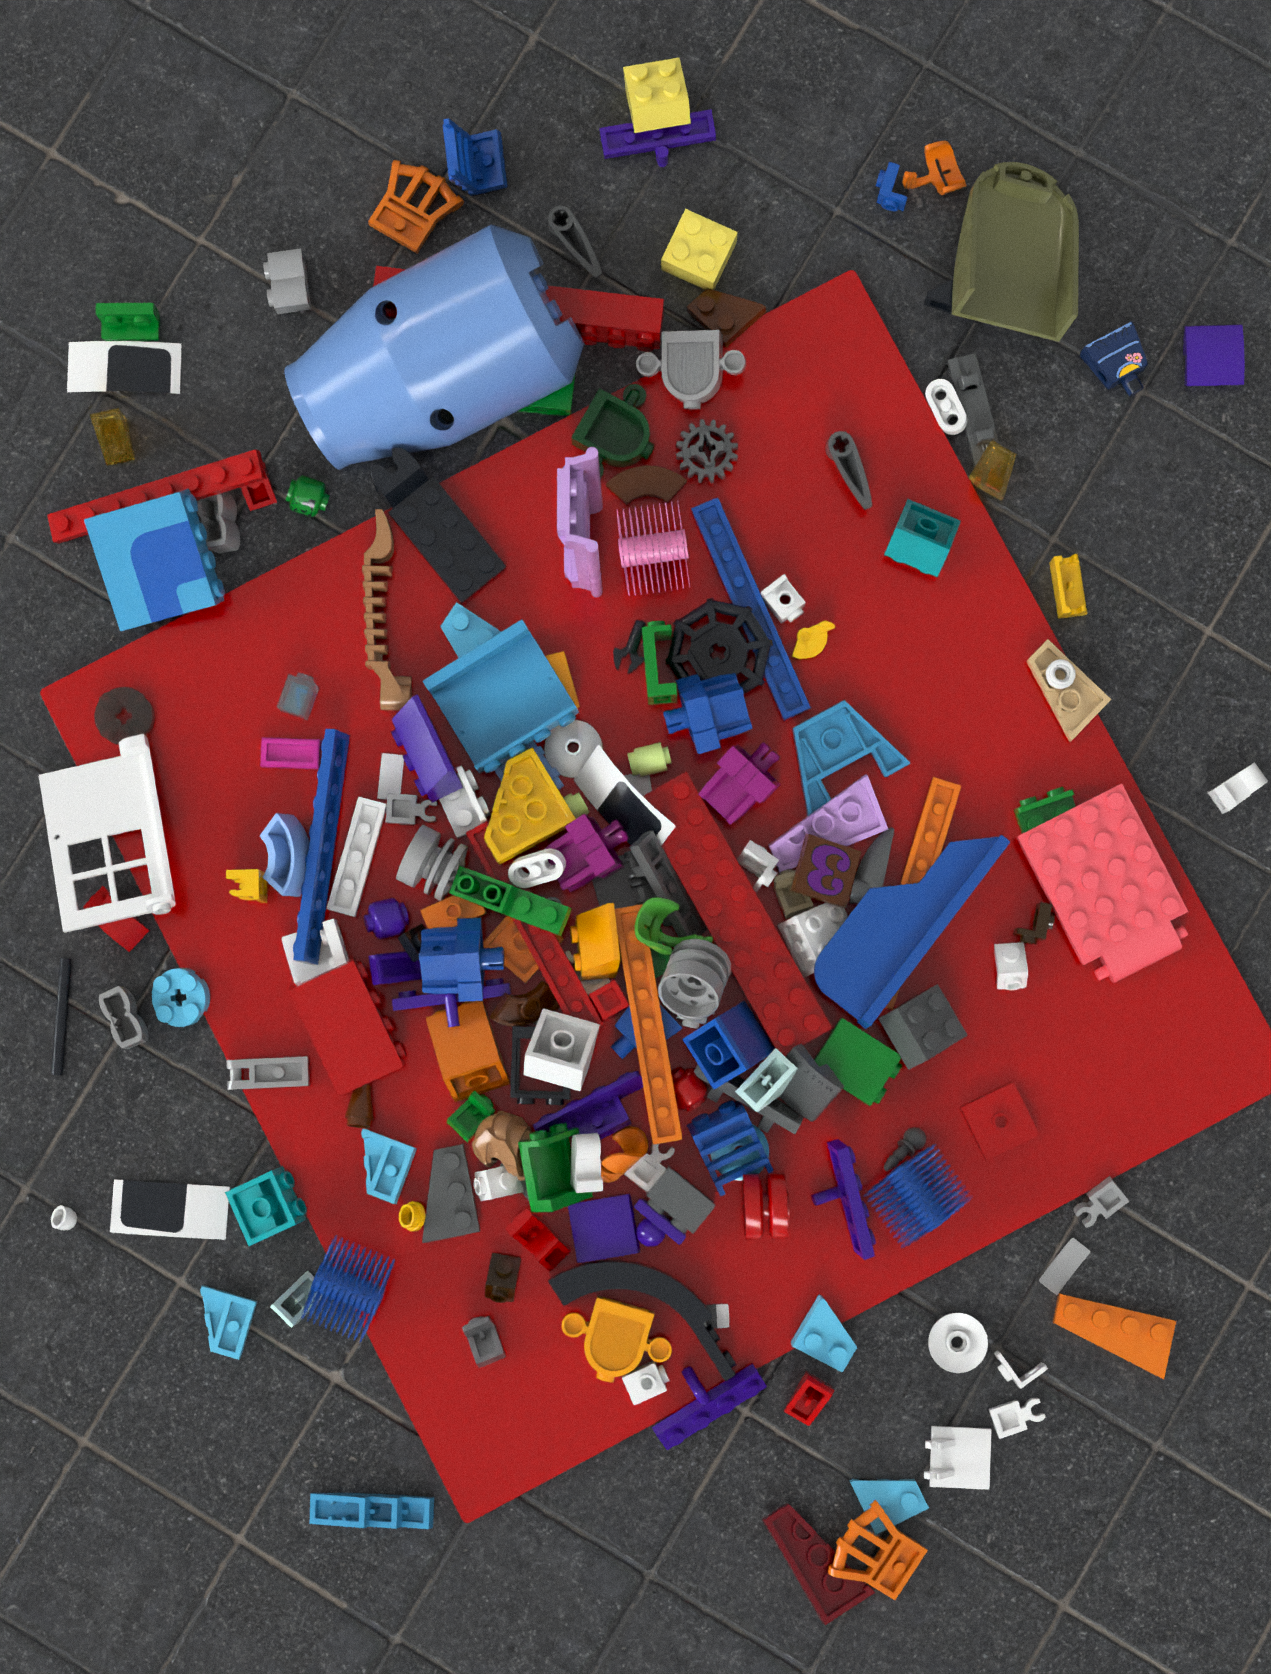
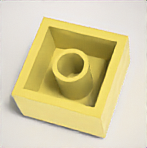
[623,58,691,133]
[661,209,738,290]

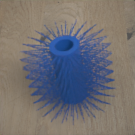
[864,1144,973,1248]
[301,1235,395,1342]

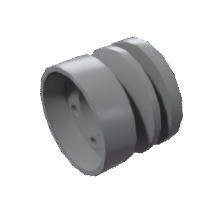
[396,825,468,901]
[658,939,731,1019]

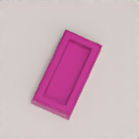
[260,738,321,769]

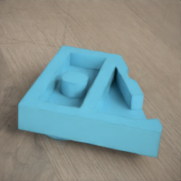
[441,602,501,658]
[361,1128,417,1204]
[200,1285,258,1360]
[790,1294,857,1372]
[850,1479,929,1535]

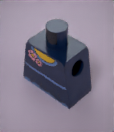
[1080,321,1148,397]

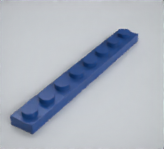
[691,497,811,721]
[293,729,350,965]

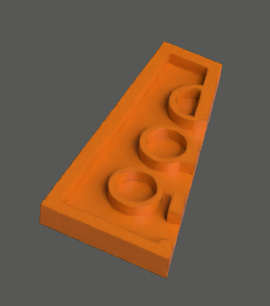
[1053,1293,1176,1379]

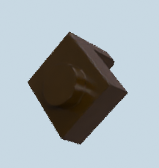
[1013,902,1055,945]
[485,1253,521,1303]

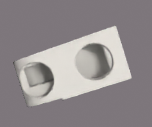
[1208,762,1268,814]
[570,1133,603,1193]

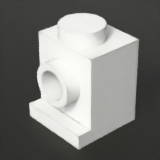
[761,574,805,624]

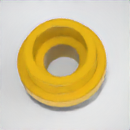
[399,1201,426,1231]

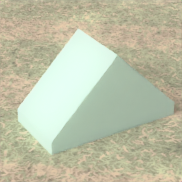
[735,1048,798,1112]
[270,1271,322,1328]

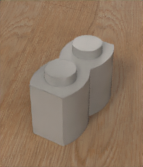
[263,248,311,314]
[197,492,240,554]
[99,986,149,1049]

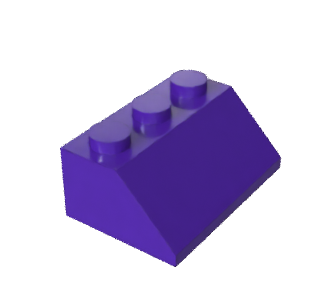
[391,694,463,803]

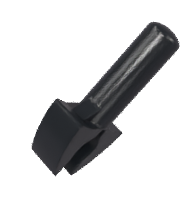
[613,620,646,675]

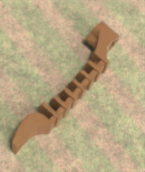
[362,509,412,711]

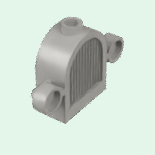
[636,330,746,410]

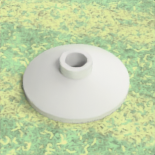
[544,720,603,778]
[928,1313,988,1373]

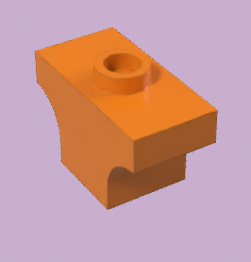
[420,895,487,929]

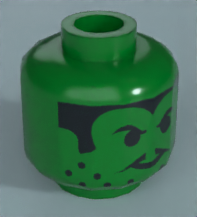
[285,475,330,517]

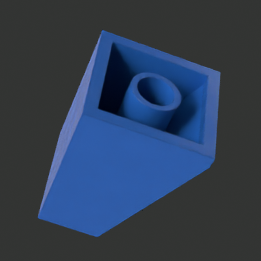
[682,1000,775,1090]

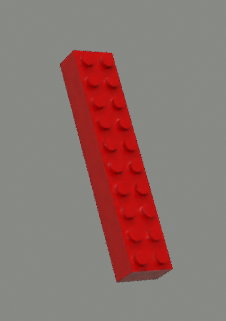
[373,266,664,352]
[643,771,832,1055]

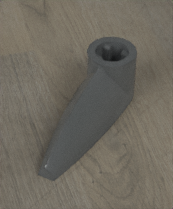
[548,206,602,278]
[825,431,872,510]
[849,828,895,905]

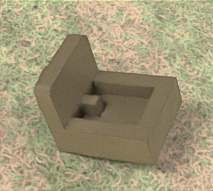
[773,869,813,919]

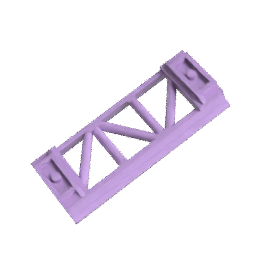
[557,447,603,598]

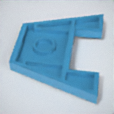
[792,700,911,816]

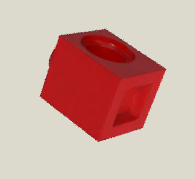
[589,980,629,1022]

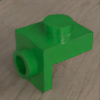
[446,1091,495,1143]

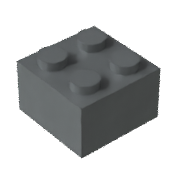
[878,984,967,1070]
[646,1166,716,1234]

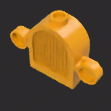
[562,1295,672,1383]

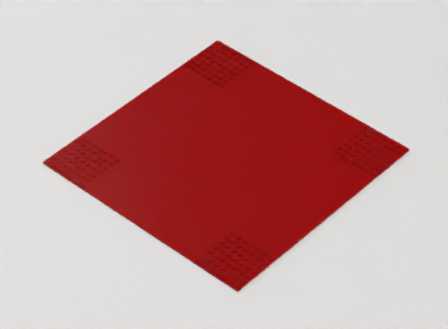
[40,270,1271,1523]

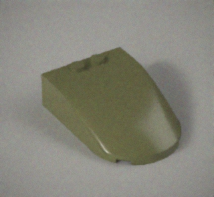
[952,162,1079,342]

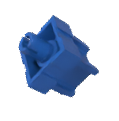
[663,673,753,754]
[419,918,504,1002]

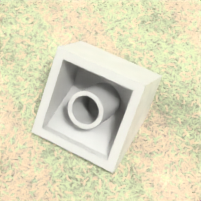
[523,1008,600,1091]

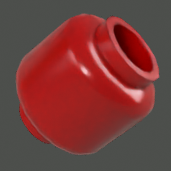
[671,1066,708,1112]

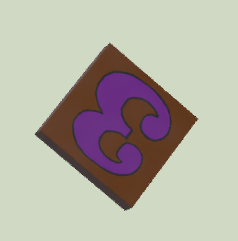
[790,834,861,908]

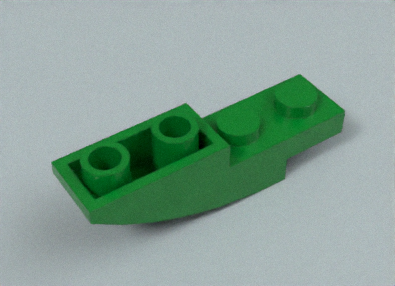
[449,866,572,936]

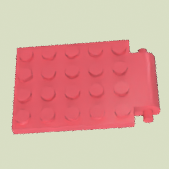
[1016,783,1188,983]

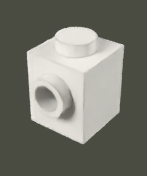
[622,1361,670,1406]

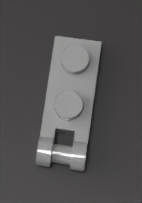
[226,1056,310,1090]

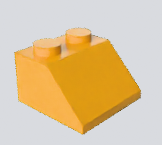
[570,903,620,981]

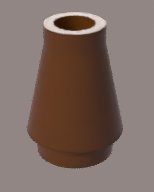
[344,1084,374,1128]

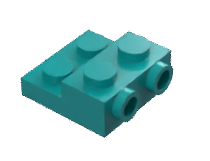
[225,1166,307,1246]

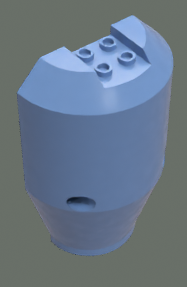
[284,224,584,470]

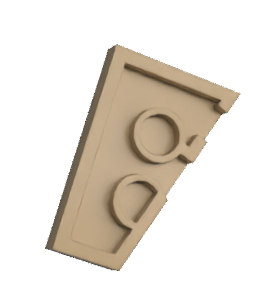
[1026,639,1111,742]

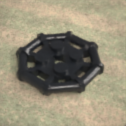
[665,598,773,694]

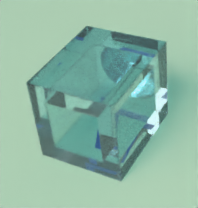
[277,672,319,720]

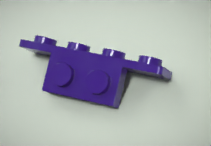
[533,1071,643,1140]

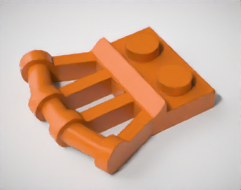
[368,160,464,254]
[828,1500,928,1600]

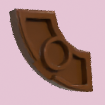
[606,466,687,505]
[489,981,560,1027]

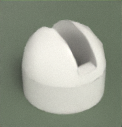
[51,1205,77,1231]

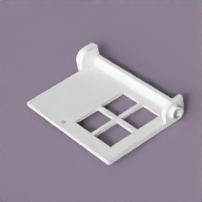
[39,734,176,933]

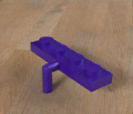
[599,109,716,167]
[392,978,512,1027]
[811,1139,876,1260]
[652,1363,767,1450]

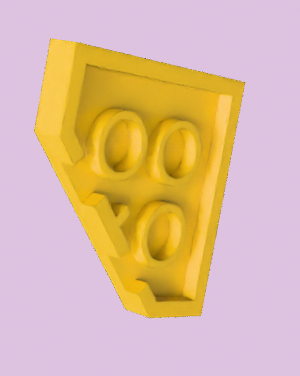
[484,747,576,865]

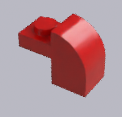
[83,886,149,952]
[505,1208,571,1272]

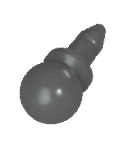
[884,1127,926,1171]

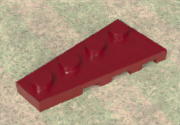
[762,1503,875,1625]

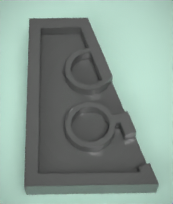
[422,1144,481,1243]

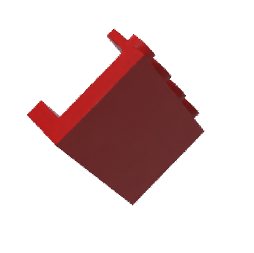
[288,957,406,1096]

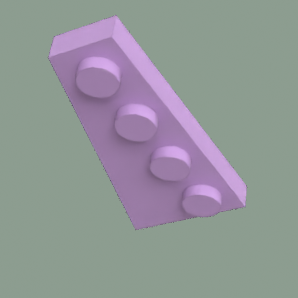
[768,774,888,873]

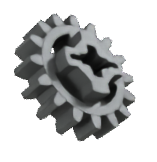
[676,419,738,483]

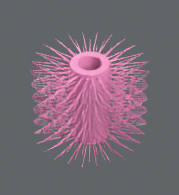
[617,501,690,596]

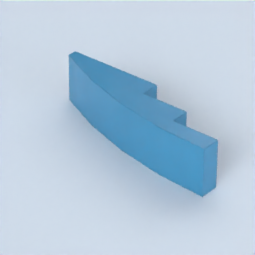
[309,1493,434,1529]

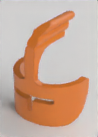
[902,141,967,195]
[601,1127,648,1183]

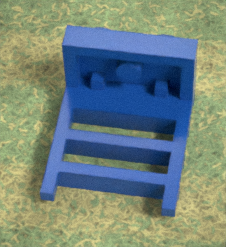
[443,118,507,196]
[687,1101,774,1197]

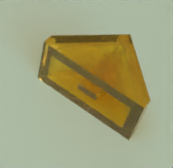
[90,408,135,466]
[969,441,1017,501]

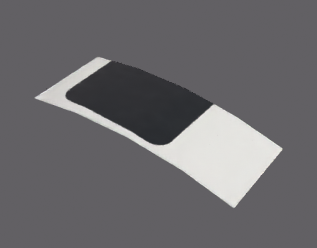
[67,341,181,394]
[574,744,676,845]
[110,1179,230,1240]

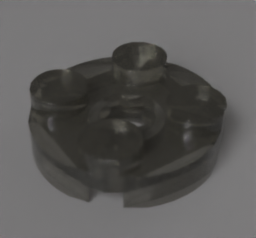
[94,687,155,745]

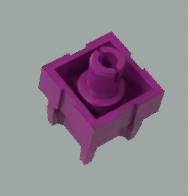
[698,742,781,825]
[545,814,629,892]

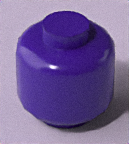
[364,898,409,939]

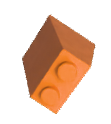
[426,1001,510,1102]

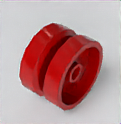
[742,1173,790,1240]

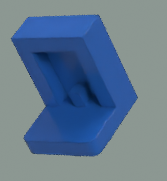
[876,162,908,211]

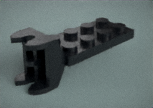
[371,448,506,604]

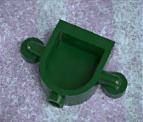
[571,384,655,480]

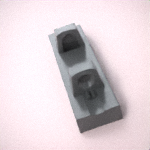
[947,353,1004,471]
[629,830,707,937]
[694,1065,804,1134]

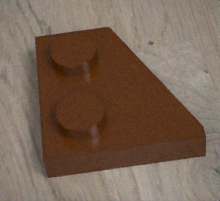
[687,288,766,348]

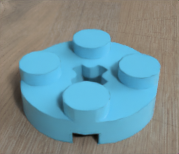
[152,968,210,1027]

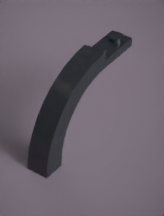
[548,1260,737,1381]

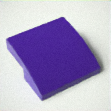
[1183,324,1245,386]
[568,1194,640,1263]

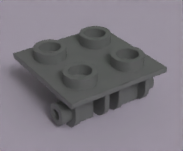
[592,851,657,909]

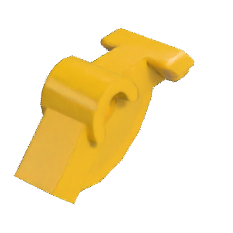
[792,620,835,660]

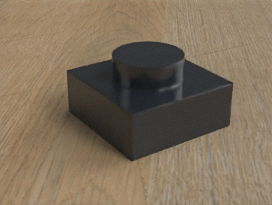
[398,924,426,963]

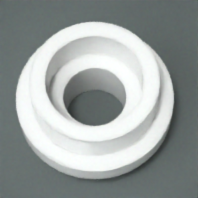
[1046,659,1076,689]

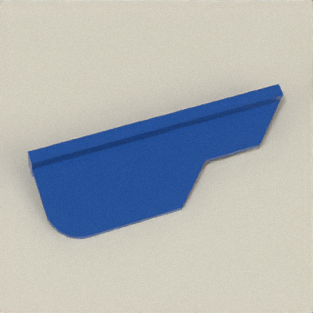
[814,835,1010,1029]

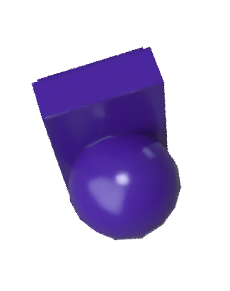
[368,951,422,985]
[634,1198,686,1247]

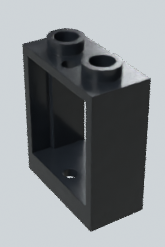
[510,1026,571,1105]

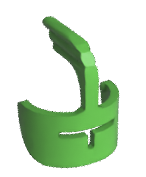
[634,897,713,955]

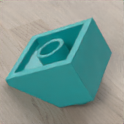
[884,499,961,577]

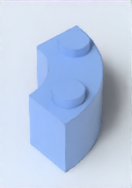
[260,813,310,897]

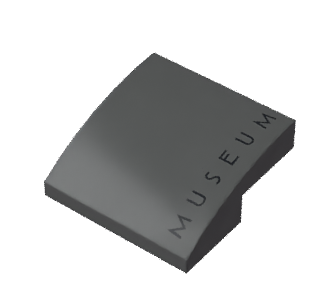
[779,1044,844,1122]

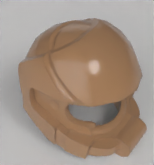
[472,1111,532,1181]

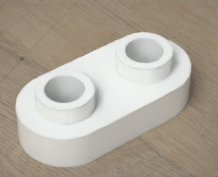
[925,379,967,435]
[508,848,566,888]

